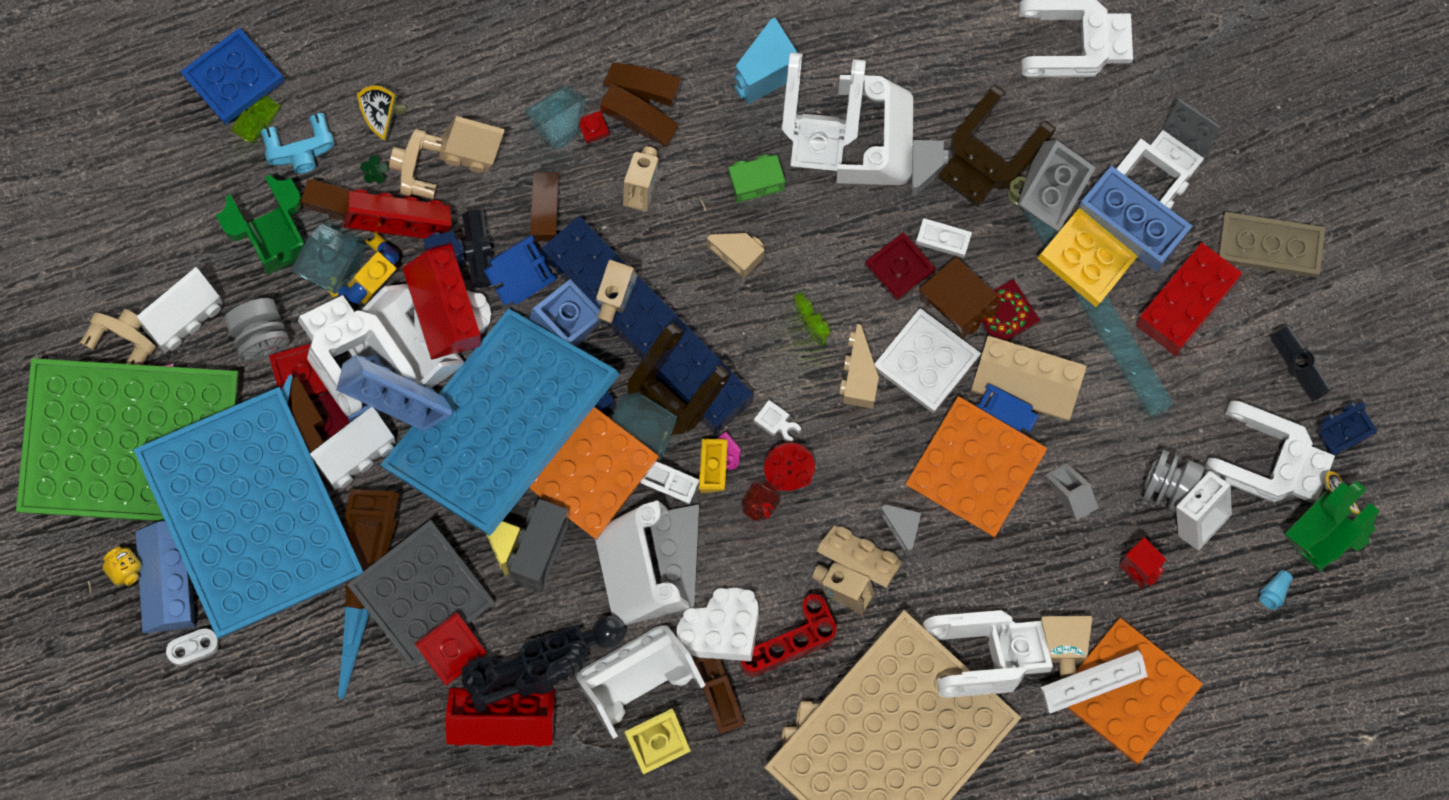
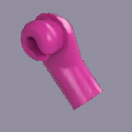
[717,432,741,470]

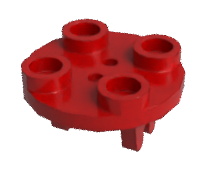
[763,443,815,491]

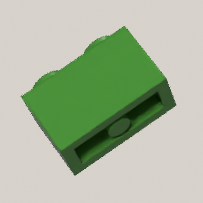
[728,154,785,203]

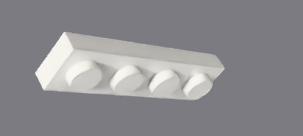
[1041,650,1147,714]

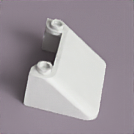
[348,284,464,388]
[595,501,690,625]

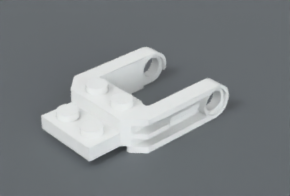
[1019,0,1133,77]
[782,53,866,171]
[298,295,416,416]
[1203,401,1335,503]
[923,610,1053,698]

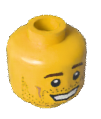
[102,546,142,586]

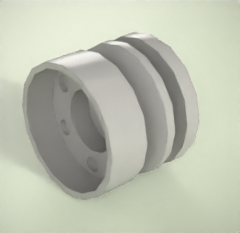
[224,298,290,362]
[1143,449,1205,513]

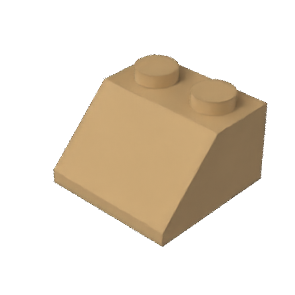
[439,116,504,173]

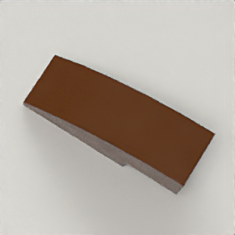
[603,63,682,107]
[600,84,679,147]
[530,172,559,242]
[301,179,353,221]
[291,377,325,456]
[693,657,745,734]

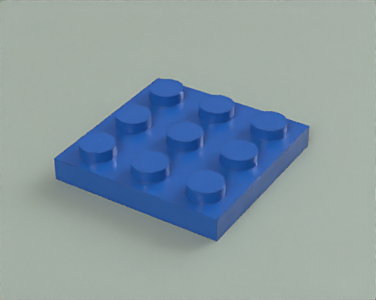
[180,27,285,125]

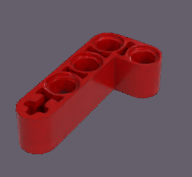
[740,594,837,677]

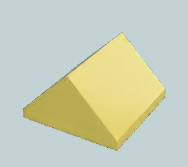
[487,521,521,576]
[624,709,690,774]

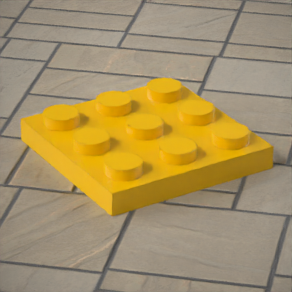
[1037,208,1138,307]

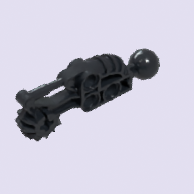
[461,616,625,712]

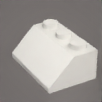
[136,267,223,353]
[310,407,396,490]

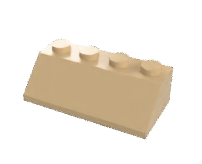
[971,336,1087,421]

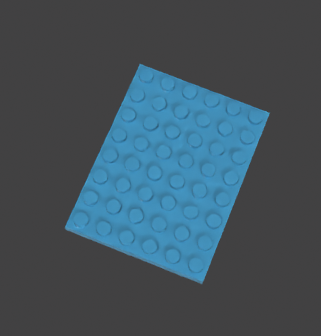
[380,308,619,536]
[134,387,363,639]

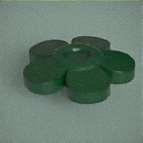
[360,155,389,184]

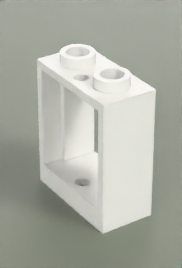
[1117,139,1190,209]
[1176,471,1232,551]

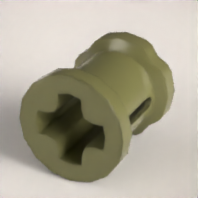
[1007,177,1026,206]

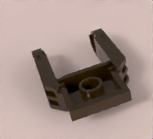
[938,85,1056,207]
[620,323,731,452]

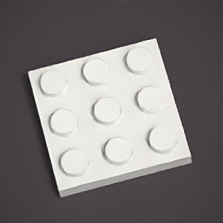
[874,308,981,414]

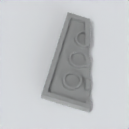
[650,505,699,616]

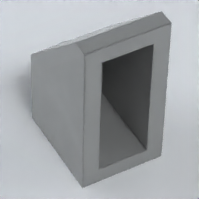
[911,140,948,196]
[1045,463,1099,520]

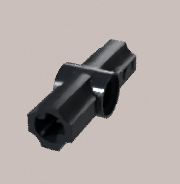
[462,209,493,289]
[1270,325,1332,402]

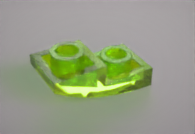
[230,96,282,144]
[793,293,830,346]

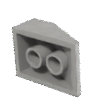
[1018,140,1096,232]

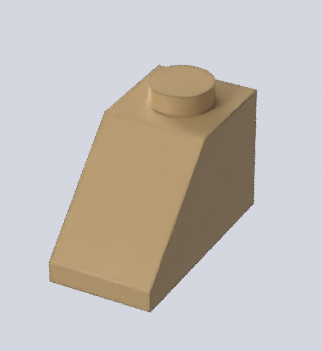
[707,233,765,279]

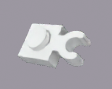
[754,400,801,443]

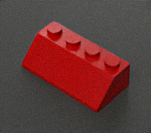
[343,189,451,239]
[402,244,481,360]
[445,688,555,747]

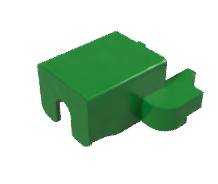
[216,175,308,275]
[1285,481,1380,572]

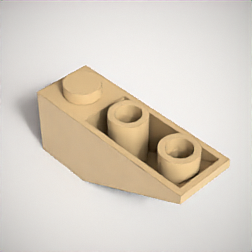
[839,324,879,409]

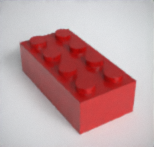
[1136,242,1242,357]

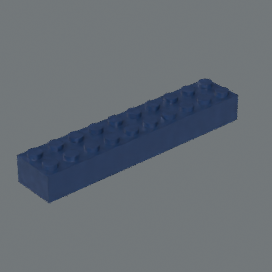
[541,216,753,436]

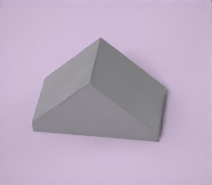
[880,505,921,556]

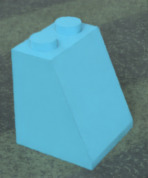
[734,18,797,105]

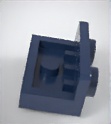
[424,231,465,272]
[1316,402,1378,456]

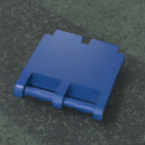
[483,235,557,305]
[976,383,1039,437]

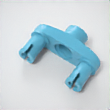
[261,113,335,174]

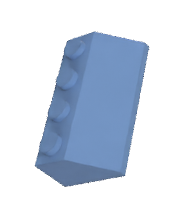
[1079,165,1192,273]
[336,355,452,431]
[136,521,196,634]

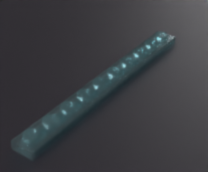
[1020,207,1174,418]

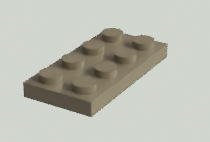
[1218,212,1325,278]

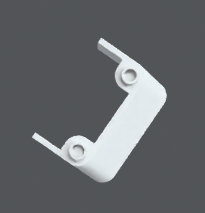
[836,75,913,185]
[576,625,706,739]

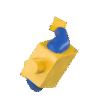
[324,232,399,305]

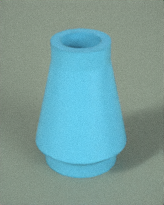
[1259,570,1293,610]

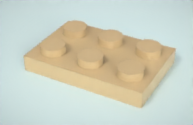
[817,525,903,588]

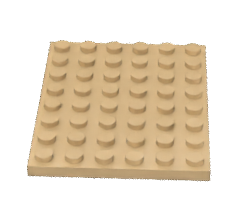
[764,610,1021,800]

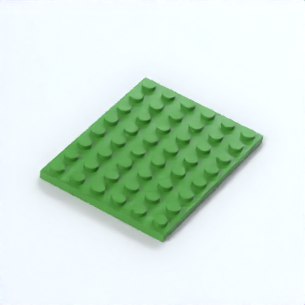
[16,358,239,522]

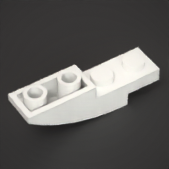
[641,462,699,504]

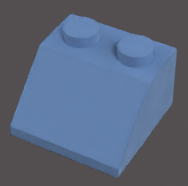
[529,279,601,347]

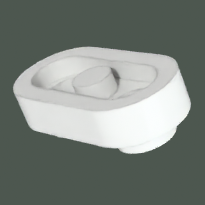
[166,629,219,666]

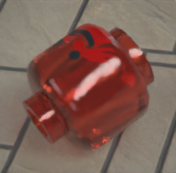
[741,482,780,522]

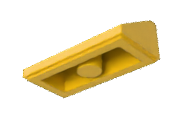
[699,439,728,493]

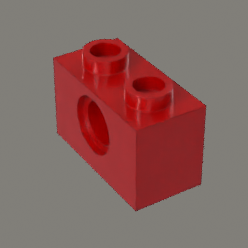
[1119,537,1167,589]

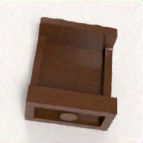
[919,257,999,338]

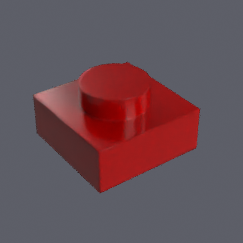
[577,111,610,144]

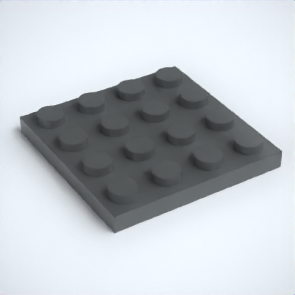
[347,520,495,668]

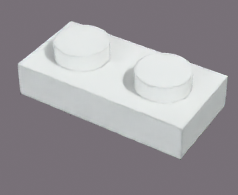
[1151,130,1204,180]
[916,218,972,258]

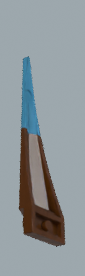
[338,489,399,699]

